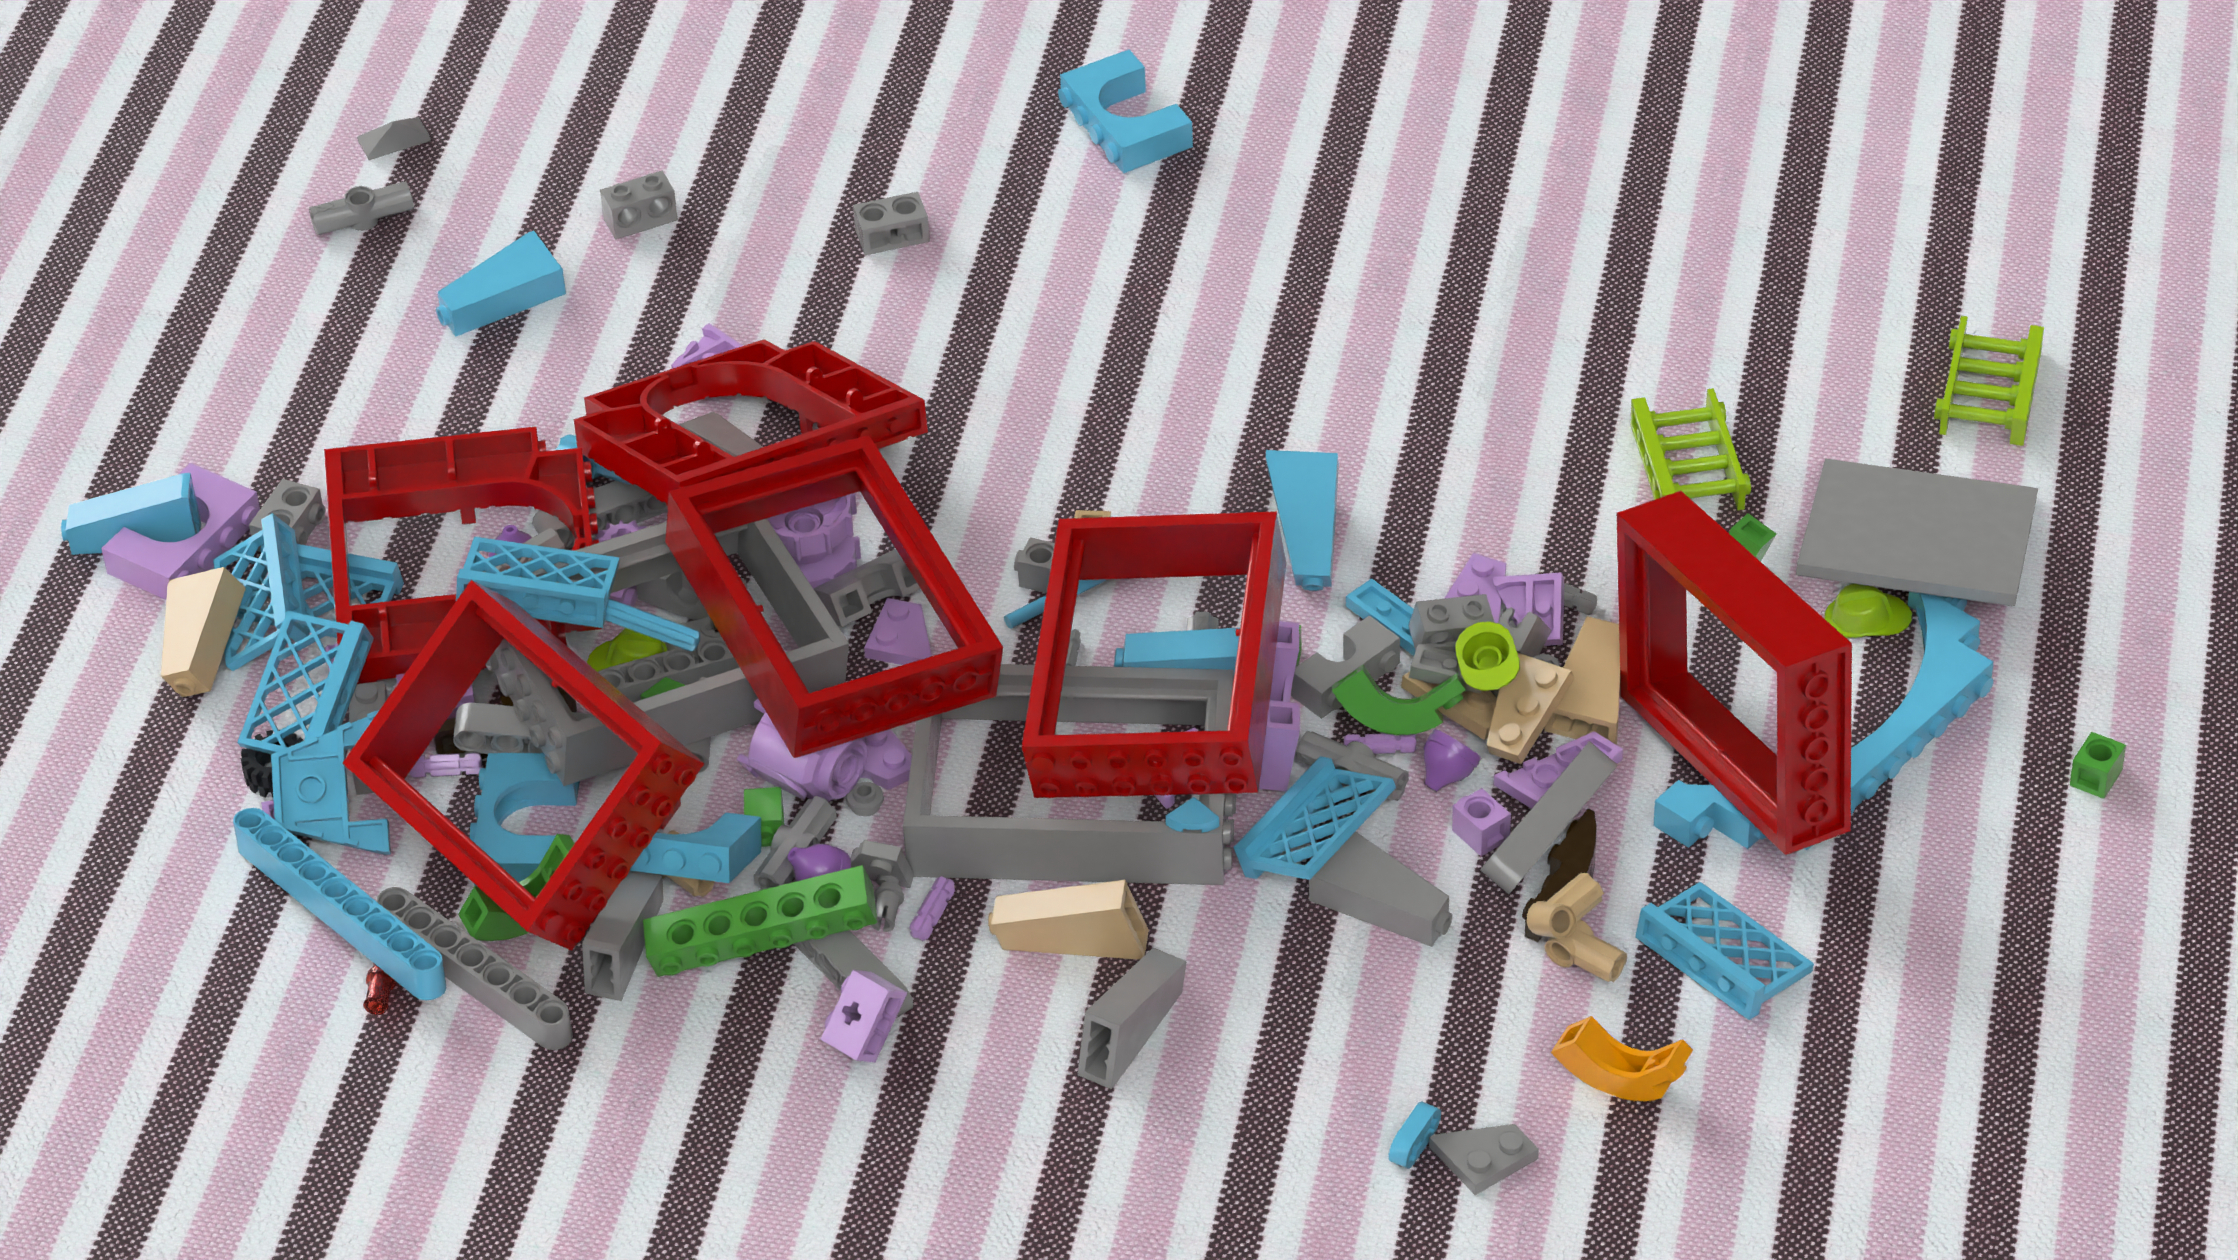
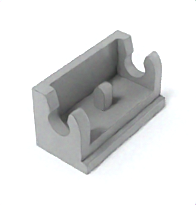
[1498,607,1552,657]

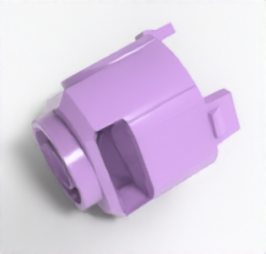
[736,699,868,802]

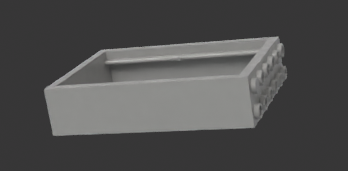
[485,518,849,786]
[903,664,1236,885]

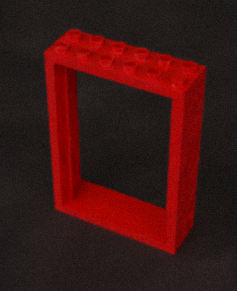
[665,435,1003,758]
[1616,491,1852,855]
[1022,511,1287,798]
[342,580,704,951]

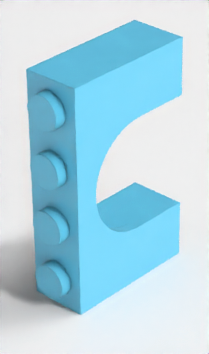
[1058,49,1193,173]
[470,753,580,886]
[630,813,761,883]

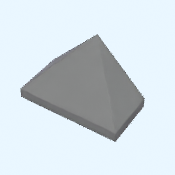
[357,117,431,160]

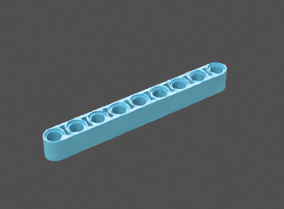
[233,808,446,1000]

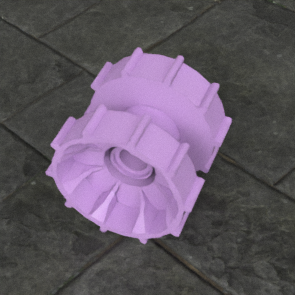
[767,493,861,589]

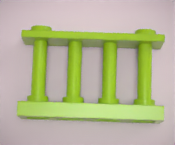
[1934,316,2044,446]
[1630,388,1751,510]

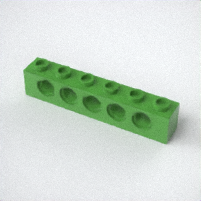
[643,865,878,977]

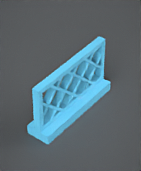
[213,513,309,671]
[456,537,620,628]
[238,544,404,638]
[237,610,374,754]
[1233,756,1396,880]
[1635,882,1814,1020]

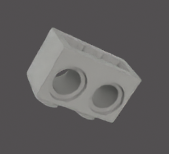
[600,170,678,240]
[853,191,930,255]
[249,479,325,552]
[1409,594,1495,650]

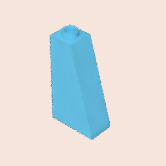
[436,231,566,337]
[1266,450,1339,591]
[61,473,201,555]
[1114,628,1240,673]

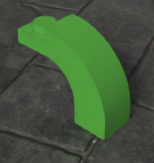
[1332,665,1466,735]
[458,834,575,941]

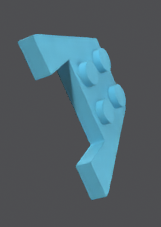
[271,711,391,855]

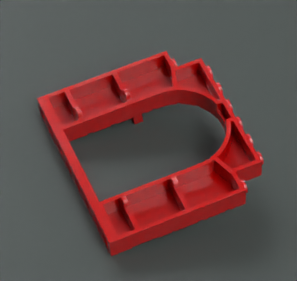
[574,339,928,506]
[324,426,602,684]

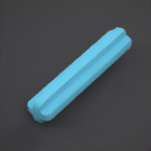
[605,598,701,652]

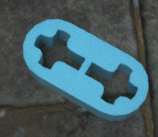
[1388,1101,1441,1169]

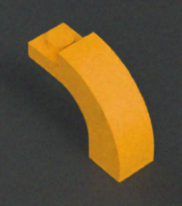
[1551,1016,1693,1101]

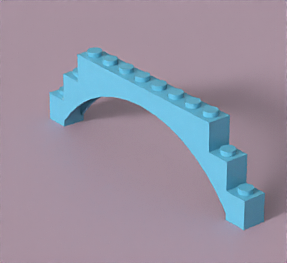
[1654,592,1994,850]

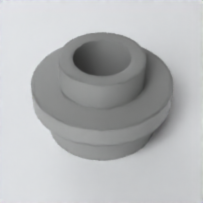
[846,782,884,817]

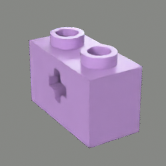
[820,970,907,1062]

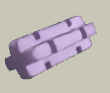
[1344,733,1416,754]
[410,753,482,778]
[910,876,955,941]

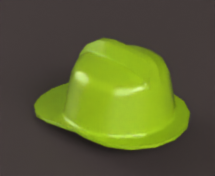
[1825,583,1912,638]
[1455,621,1520,691]
[587,628,668,672]

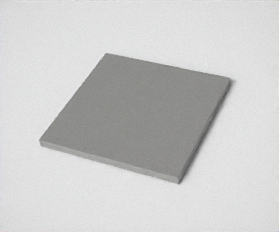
[1796,459,2038,606]

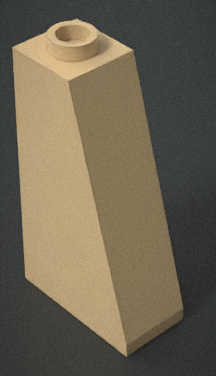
[161,567,246,697]
[1544,616,1620,745]
[988,880,1149,960]

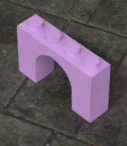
[101,463,260,600]
[1259,621,1300,791]

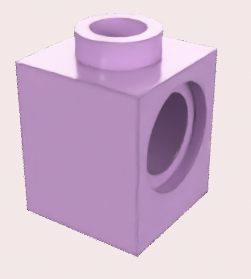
[1452,788,1511,857]

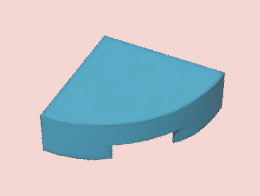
[1165,797,1220,833]

